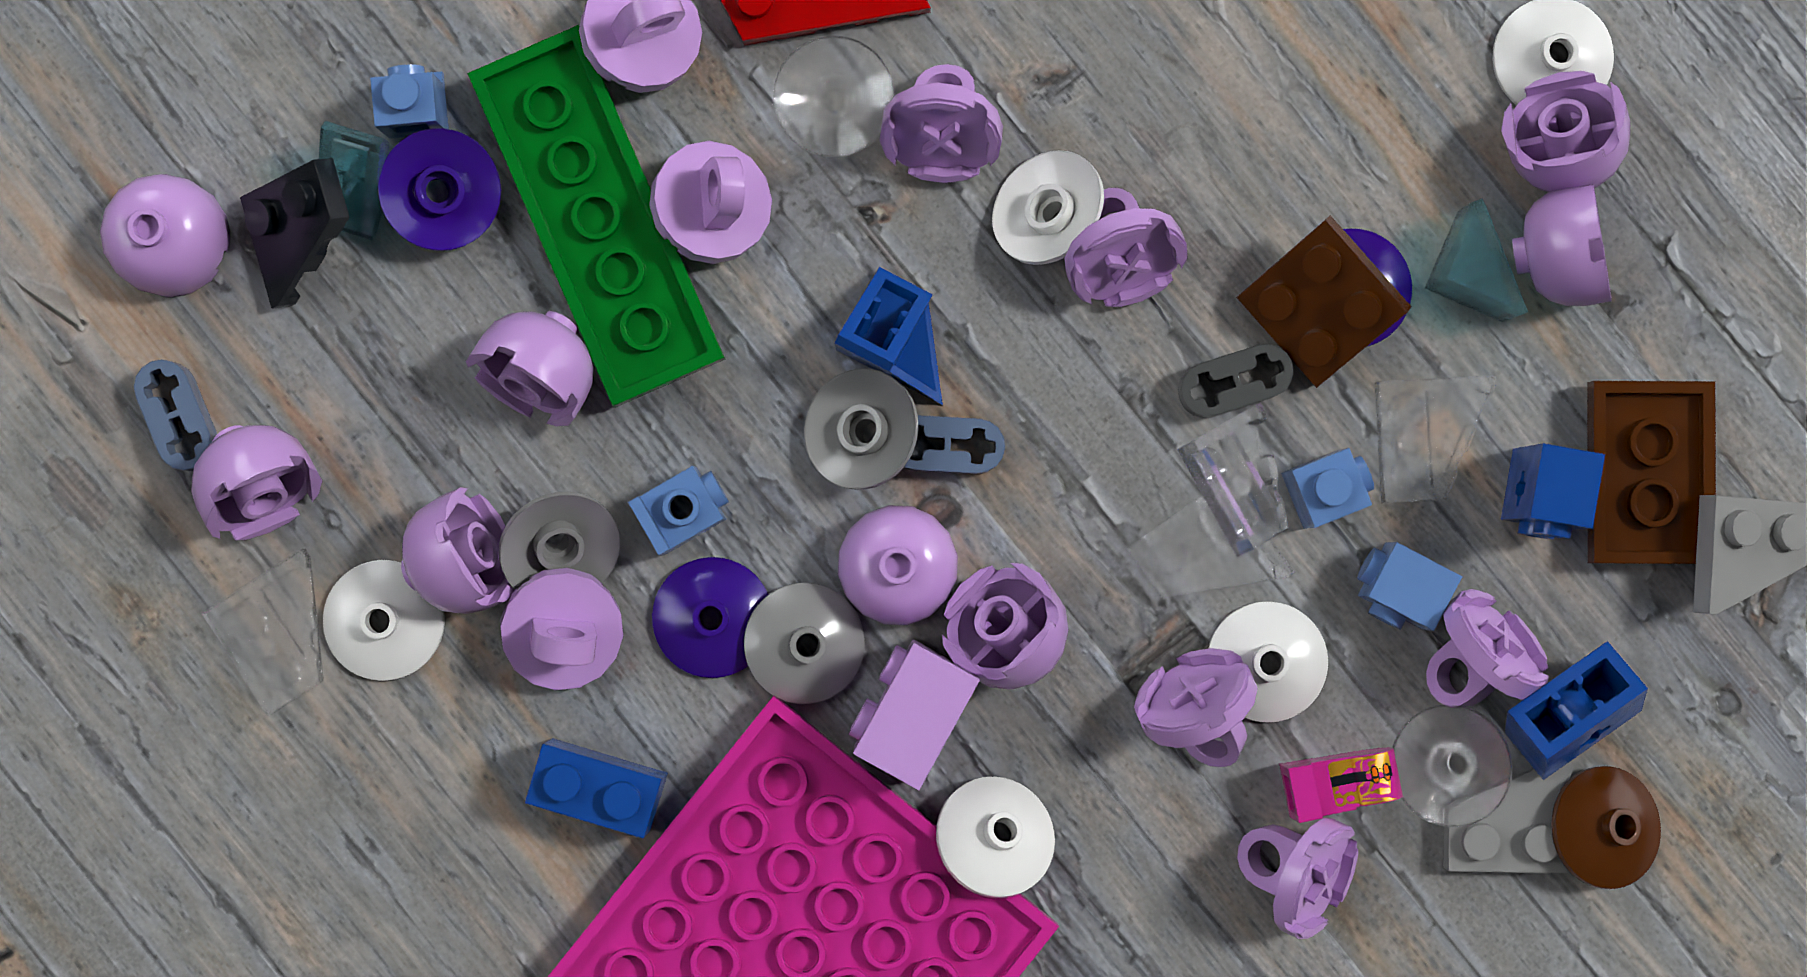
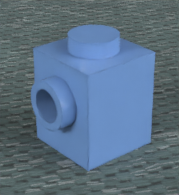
[1281,448,1374,529]
[1357,542,1462,631]

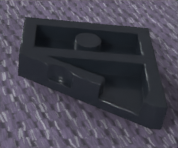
[240,158,350,309]

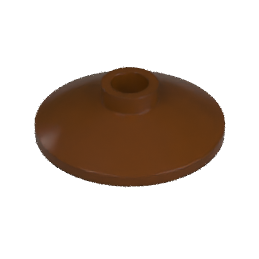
[1551,766,1661,889]

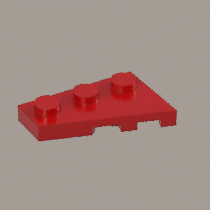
[720,0,931,46]

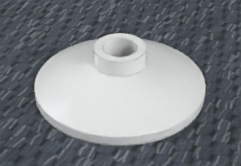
[1492,0,1614,105]
[992,150,1104,265]
[323,560,445,681]
[1208,602,1328,722]
[936,777,1055,898]

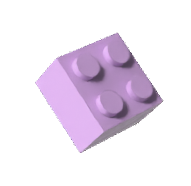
[848,639,980,790]

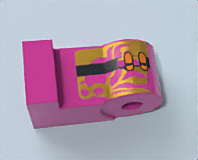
[1279,747,1403,823]

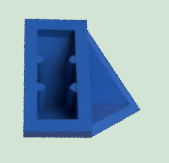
[834,267,943,405]

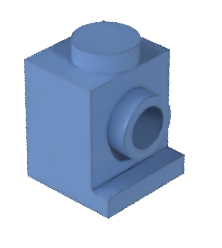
[370,65,449,139]
[628,466,729,555]

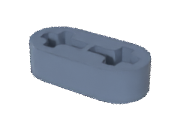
[134,359,217,471]
[904,415,1005,474]

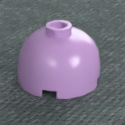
[1501,71,1630,192]
[100,174,230,297]
[1512,184,1611,306]
[466,311,593,426]
[191,425,322,540]
[401,487,515,614]
[838,505,958,625]
[942,563,1068,689]

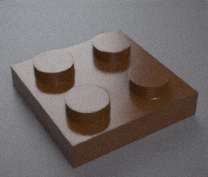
[1236,215,1412,388]

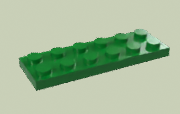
[467,25,726,408]

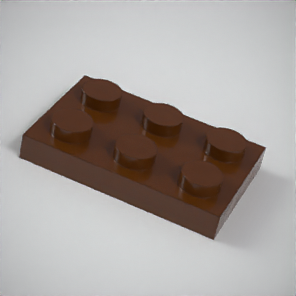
[1587,381,1716,564]

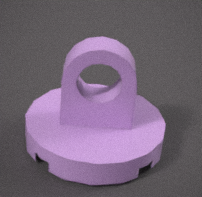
[579,0,702,93]
[880,64,1003,183]
[649,141,772,264]
[1064,188,1187,307]
[500,568,623,690]
[1426,589,1549,707]
[1134,648,1258,767]
[1237,818,1358,939]

